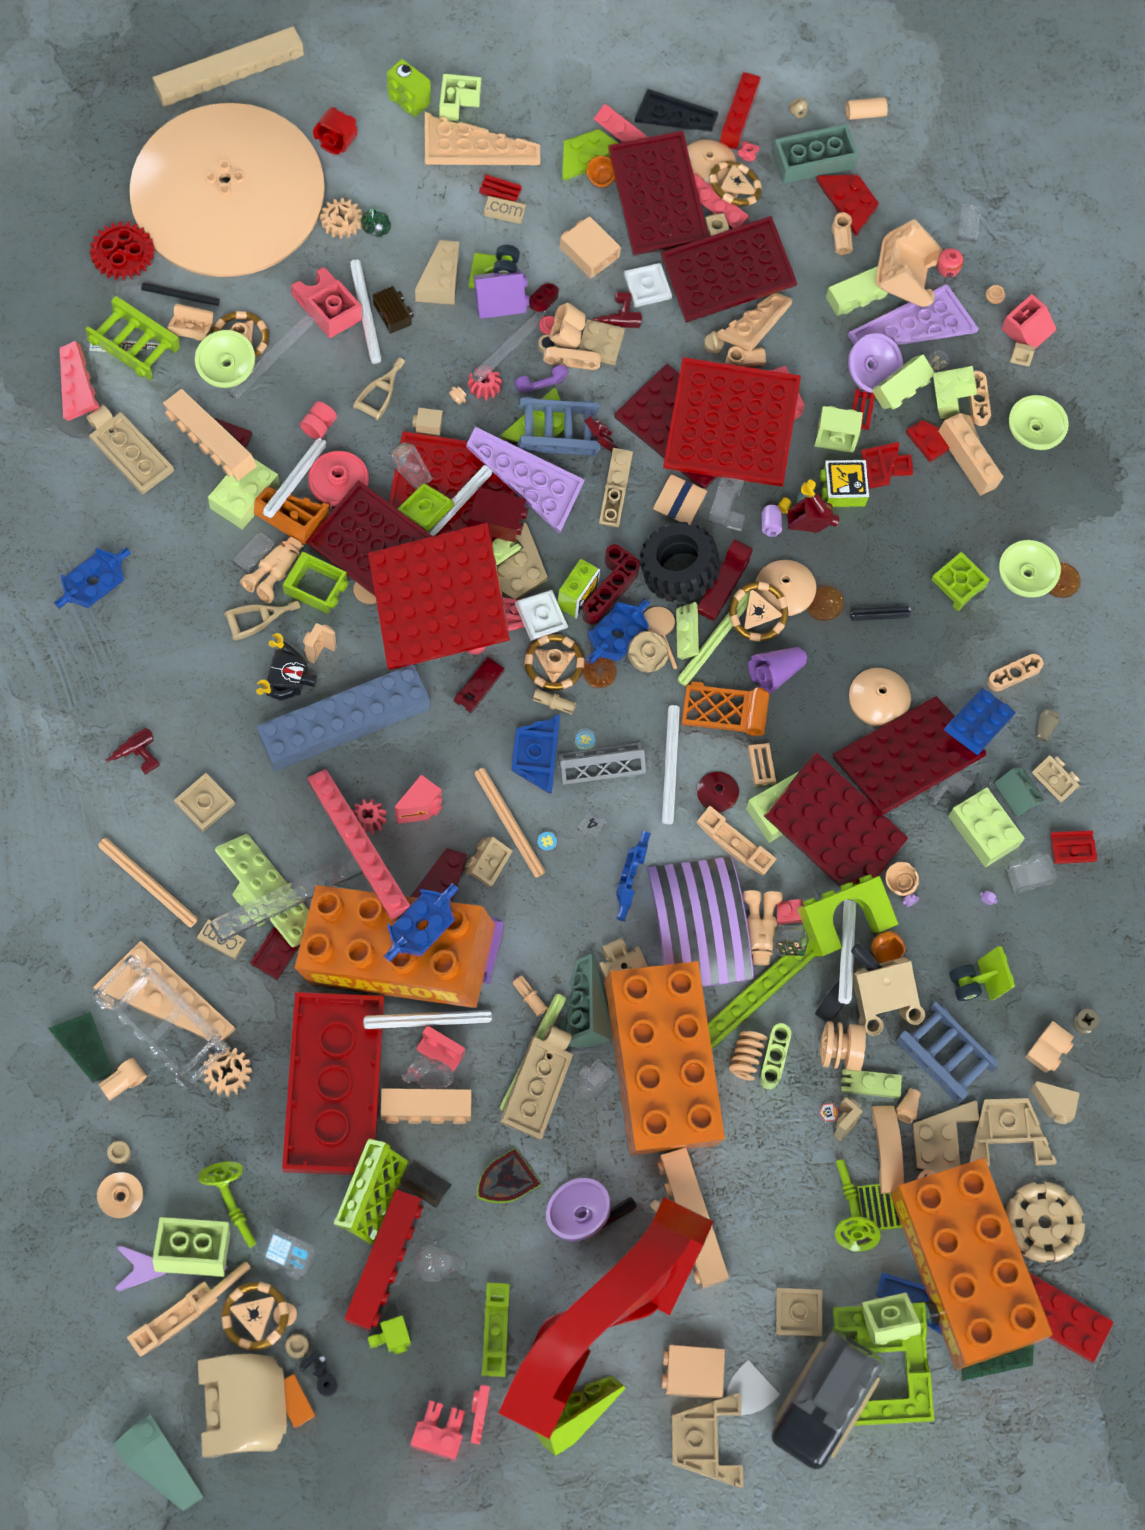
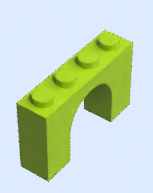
[797,874,898,957]

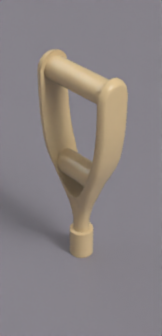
[353,357,405,421]
[224,601,300,640]

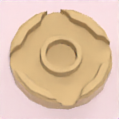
[627,631,668,673]

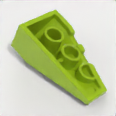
[535,1375,625,1456]

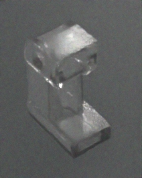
[708,477,745,531]

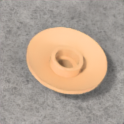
[97,1172,143,1218]

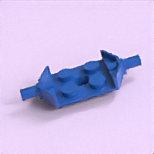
[54,547,131,609]
[586,598,650,664]
[616,831,651,921]
[383,883,459,962]

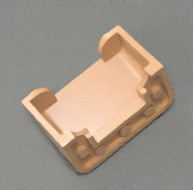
[875,219,942,307]

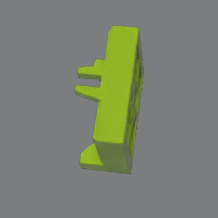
[931,552,990,611]

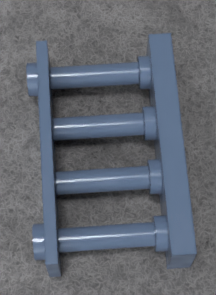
[517,396,600,456]
[896,1002,999,1105]

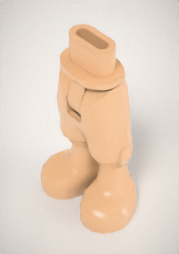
[240,536,303,603]
[742,890,783,966]

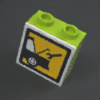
[820,460,869,507]
[558,559,600,619]

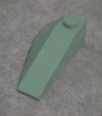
[560,953,611,1047]
[113,1414,204,1511]

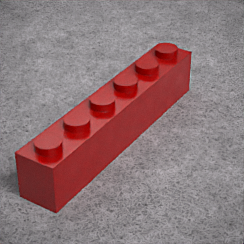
[344,1189,424,1332]

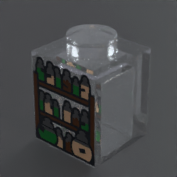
[773,925,809,956]

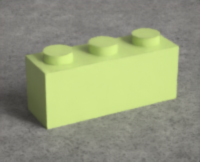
[826,266,888,316]
[871,355,935,410]

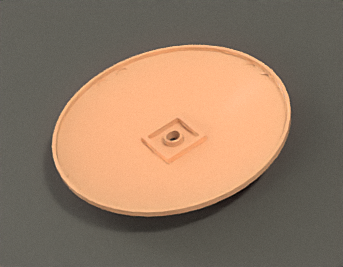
[130,103,325,277]

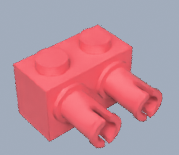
[410,1400,466,1461]

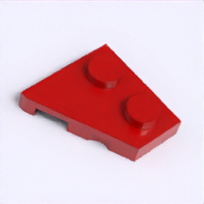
[906,420,950,462]
[861,442,899,489]

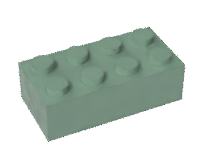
[772,124,859,184]

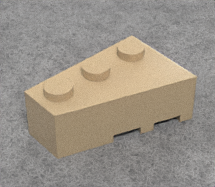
[415,240,459,305]

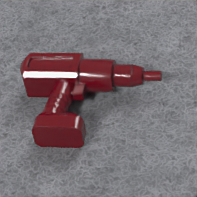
[593,292,642,328]
[105,728,160,775]

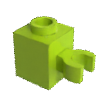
[368,1315,411,1354]

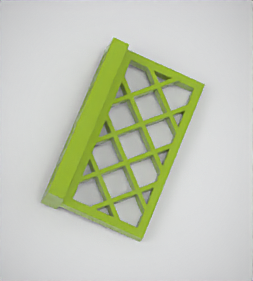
[334,1139,409,1245]

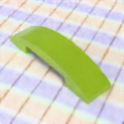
[482,1283,510,1377]

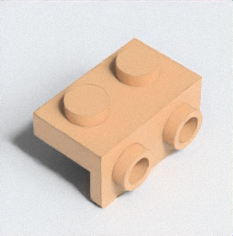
[168,304,214,341]
[303,623,337,664]

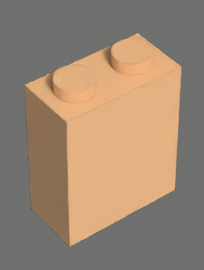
[560,216,621,279]
[661,1345,725,1399]

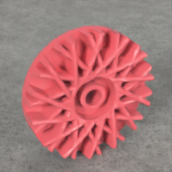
[308,451,369,509]

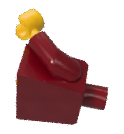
[778,479,839,532]

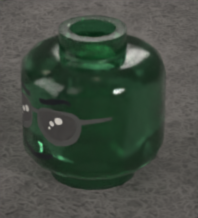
[361,209,391,238]

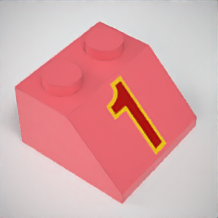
[395,775,443,824]

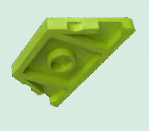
[562,129,618,181]
[501,388,564,443]

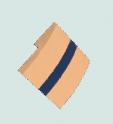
[653,474,708,525]

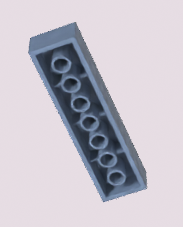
[256,664,430,772]

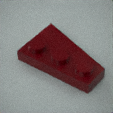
[410,848,467,902]

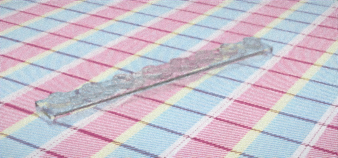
[210,854,363,942]

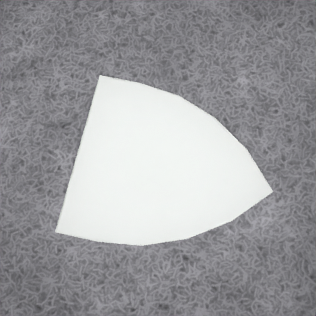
[726,1360,780,1415]

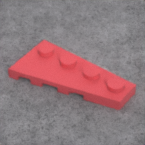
[60,341,100,421]
[471,1385,490,1444]

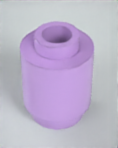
[762,505,782,537]

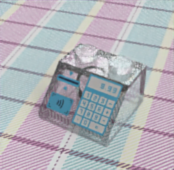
[262,1227,317,1280]

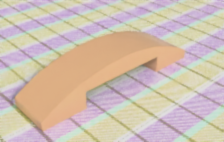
[696,806,777,876]
[871,1106,904,1194]
[127,1281,218,1357]

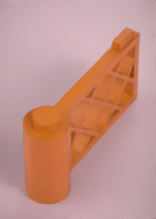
[682,682,770,736]

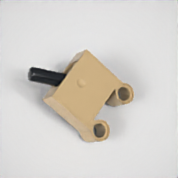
[851,943,925,1036]

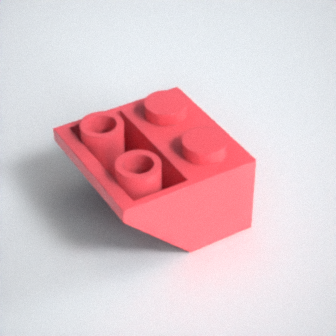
[1001,294,1056,349]

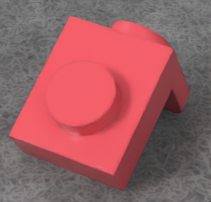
[777,899,804,925]

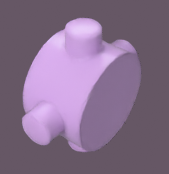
[980,891,998,905]
[902,893,919,907]

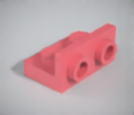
[417,1025,465,1072]

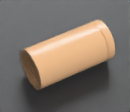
[846,97,887,120]

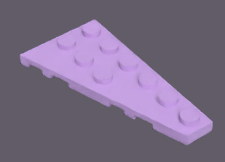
[848,284,979,345]
[466,427,585,534]

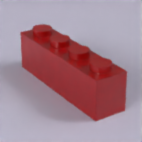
[720,71,761,150]

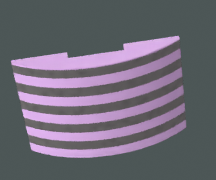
[647,857,754,987]

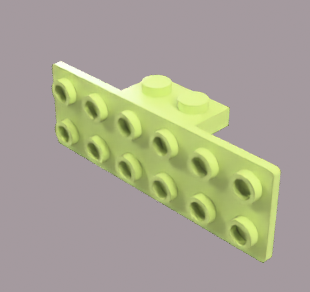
[215,834,309,947]

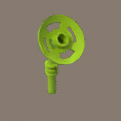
[835,1159,881,1252]
[198,1161,257,1248]

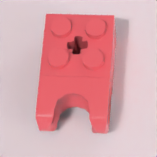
[291,267,362,339]

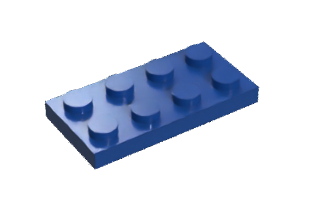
[944,688,1016,755]

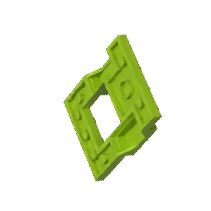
[833,1302,935,1426]

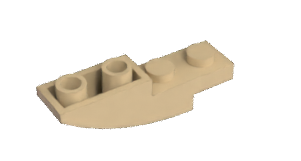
[599,448,633,528]

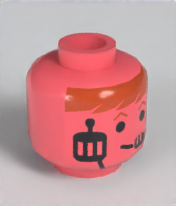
[936,248,964,278]

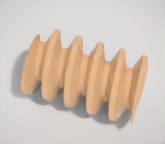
[729,1031,767,1081]

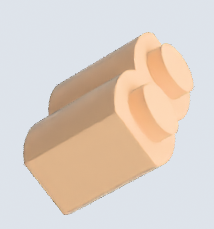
[550,303,586,349]
[1025,1021,1074,1073]

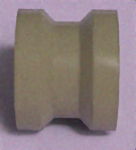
[1073,1009,1099,1034]

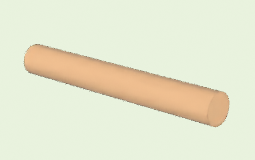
[194,1261,250,1312]

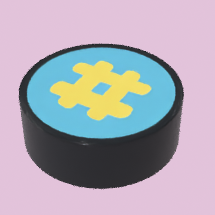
[925,1300,940,1325]

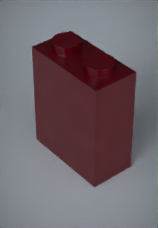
[468,487,529,543]

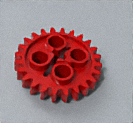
[90,221,155,281]

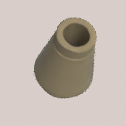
[1036,709,1060,742]

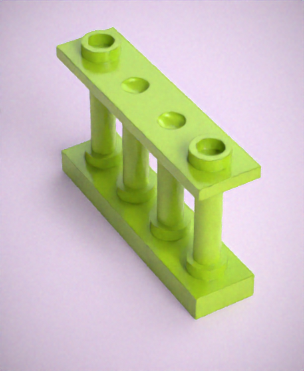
[85,296,180,381]

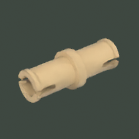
[533,688,576,715]

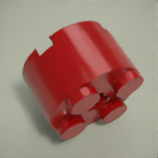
[313,107,358,155]

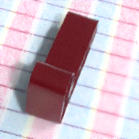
[697,539,753,622]
[582,544,640,625]

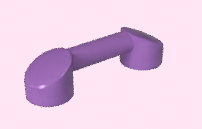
[514,365,568,393]

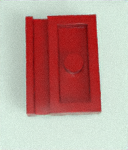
[1050,830,1097,864]

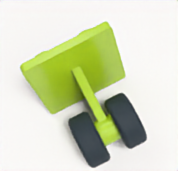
[469,245,520,289]
[949,946,1015,1001]

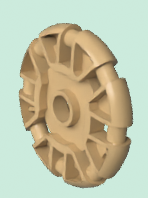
[1005,1182,1085,1263]

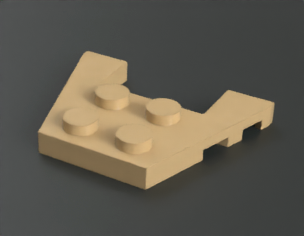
[497,522,548,600]
[969,1098,1056,1167]
[912,1101,979,1173]
[671,1393,744,1488]

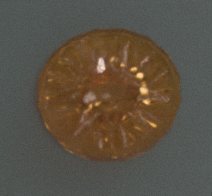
[1049,562,1081,598]
[807,586,844,621]

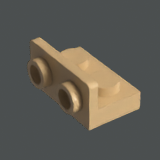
[1032,755,1081,803]
[464,837,513,887]
[834,1097,863,1142]

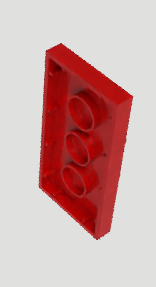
[282,992,384,1175]

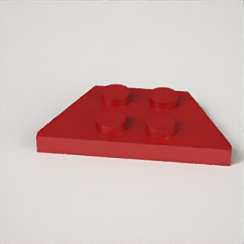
[816,175,879,236]

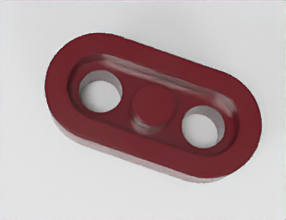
[529,283,559,312]

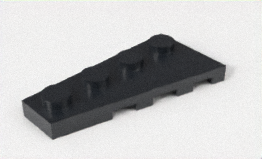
[634,89,719,131]

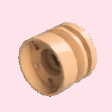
[820,1021,866,1072]

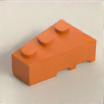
[254,487,329,545]

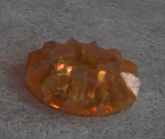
[583,657,617,688]

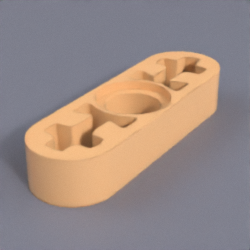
[543,347,601,370]
[969,371,991,426]
[987,654,1043,691]

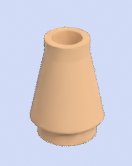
[896,1089,921,1123]

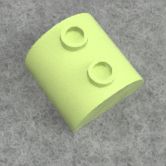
[862,1293,921,1345]

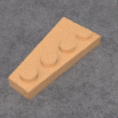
[717,293,792,352]

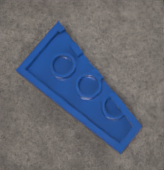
[875,1272,942,1335]

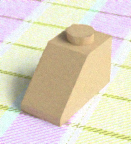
[1031,1081,1080,1124]

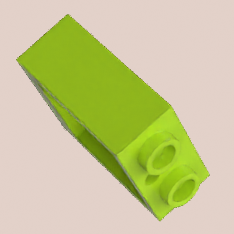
[283,551,349,614]

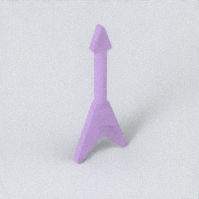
[116,1246,228,1292]

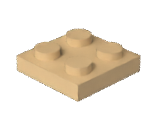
[578,319,625,365]
[174,773,235,832]
[775,1288,822,1338]

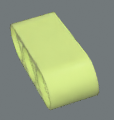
[759,1023,791,1089]

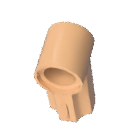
[831,213,853,255]
[725,346,766,367]
[98,1058,147,1101]

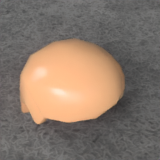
[886,862,919,896]

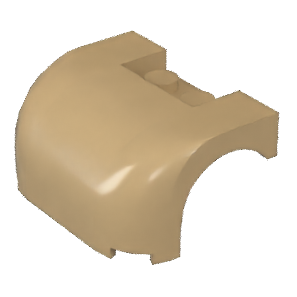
[198,1354,287,1458]

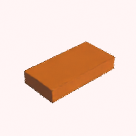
[284,1374,316,1428]

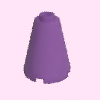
[748,647,807,694]

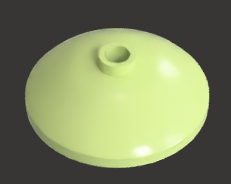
[195,330,255,388]
[1009,395,1069,450]
[999,540,1061,597]

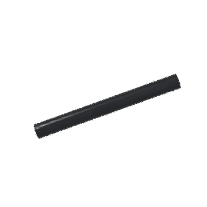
[141,283,220,306]

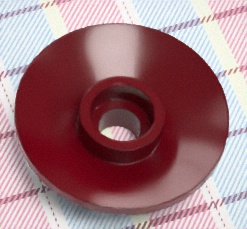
[697,772,739,812]

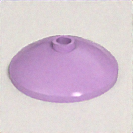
[849,333,903,393]
[546,1178,611,1241]

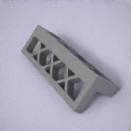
[558,743,646,785]

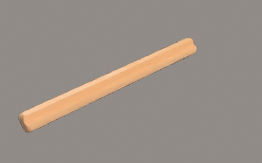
[475,768,545,878]
[98,838,198,927]

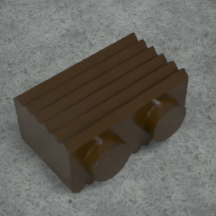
[372,286,413,334]

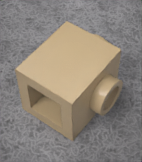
[412,408,443,437]

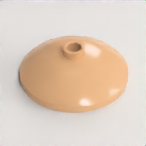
[687,139,736,188]
[755,560,816,616]
[849,668,911,727]

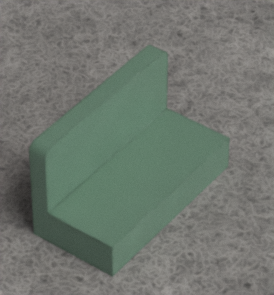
[995,767,1044,816]

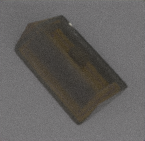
[400,1161,451,1208]

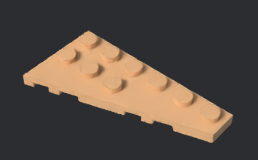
[425,112,540,165]
[93,941,235,1045]

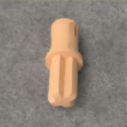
[513,976,548,1017]

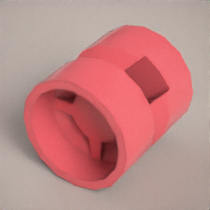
[300,401,337,439]

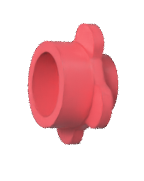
[738,141,760,161]

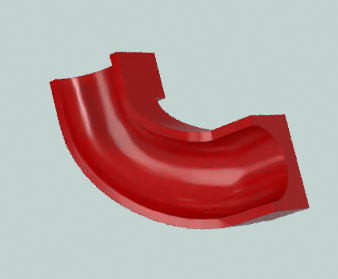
[498,1197,714,1439]

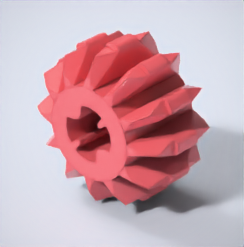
[468,366,502,401]
[352,799,386,835]

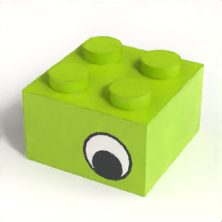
[386,59,431,118]

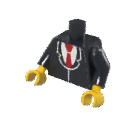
[256,633,317,701]

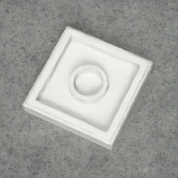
[623,263,672,307]
[515,590,568,641]

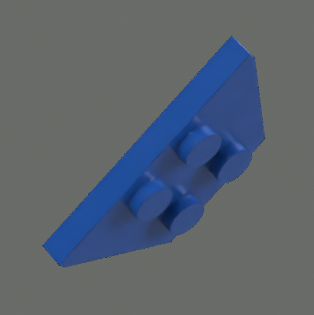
[512,715,560,794]

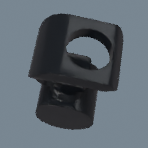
[300,1353,338,1397]

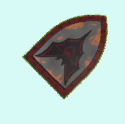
[477,1148,541,1203]

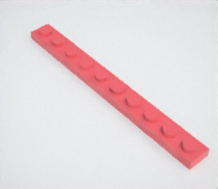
[593,104,750,228]
[307,769,410,920]

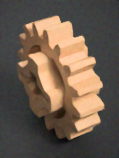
[320,198,363,239]
[203,1047,252,1097]

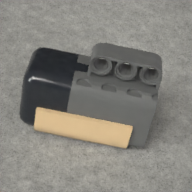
[771,1328,886,1470]

